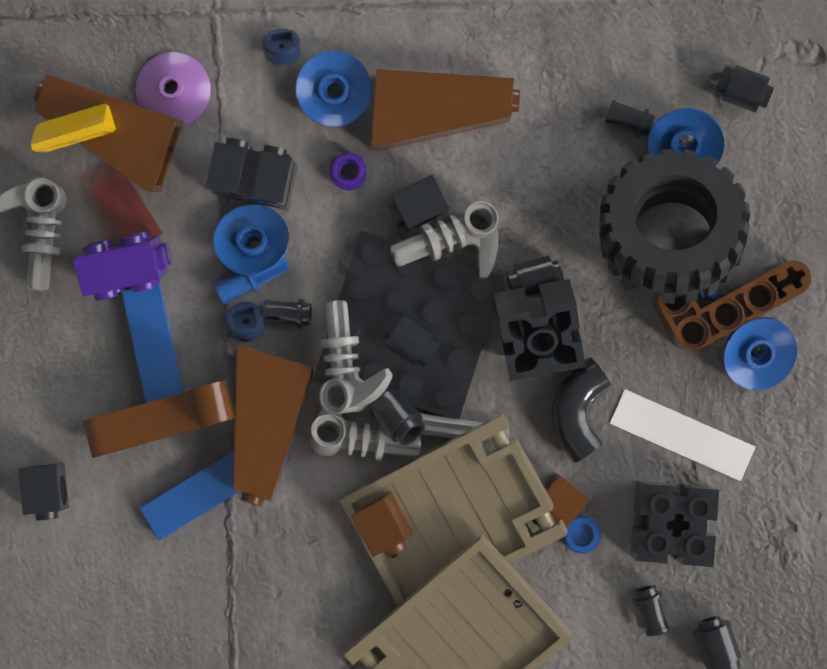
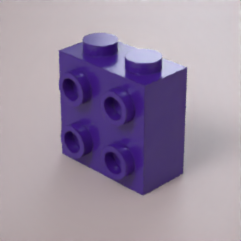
[73,231,172,301]

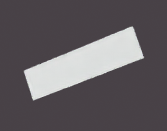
[610,389,755,481]

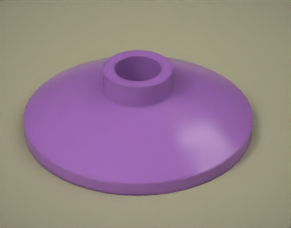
[136,52,211,126]

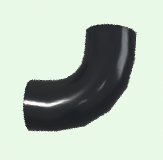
[552,357,613,463]

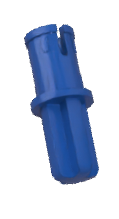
[214,257,289,304]

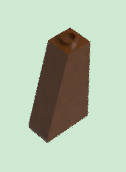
[371,69,520,151]
[34,74,184,192]
[234,345,314,507]

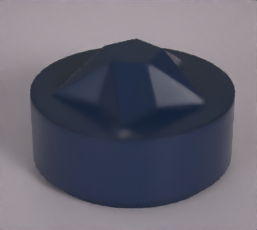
[262,29,301,65]
[226,302,265,342]

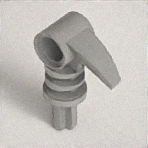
[0,178,67,291]
[390,201,499,279]
[319,300,393,414]
[309,393,421,461]

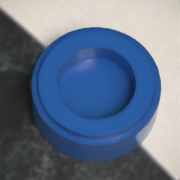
[563,515,601,554]

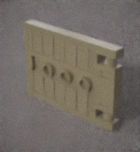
[339,413,568,605]
[344,534,573,669]

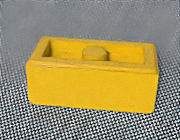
[31,104,116,153]

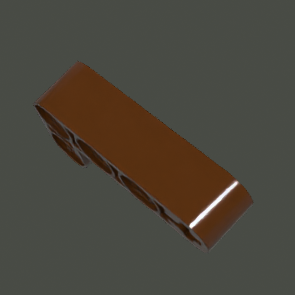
[652,261,811,350]
[82,381,236,458]

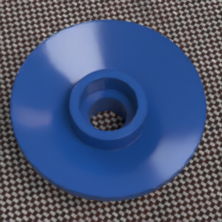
[296,51,372,127]
[648,108,725,165]
[213,204,290,275]
[723,317,797,390]

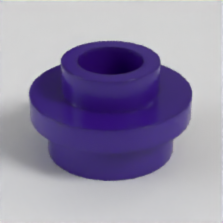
[329,152,367,191]

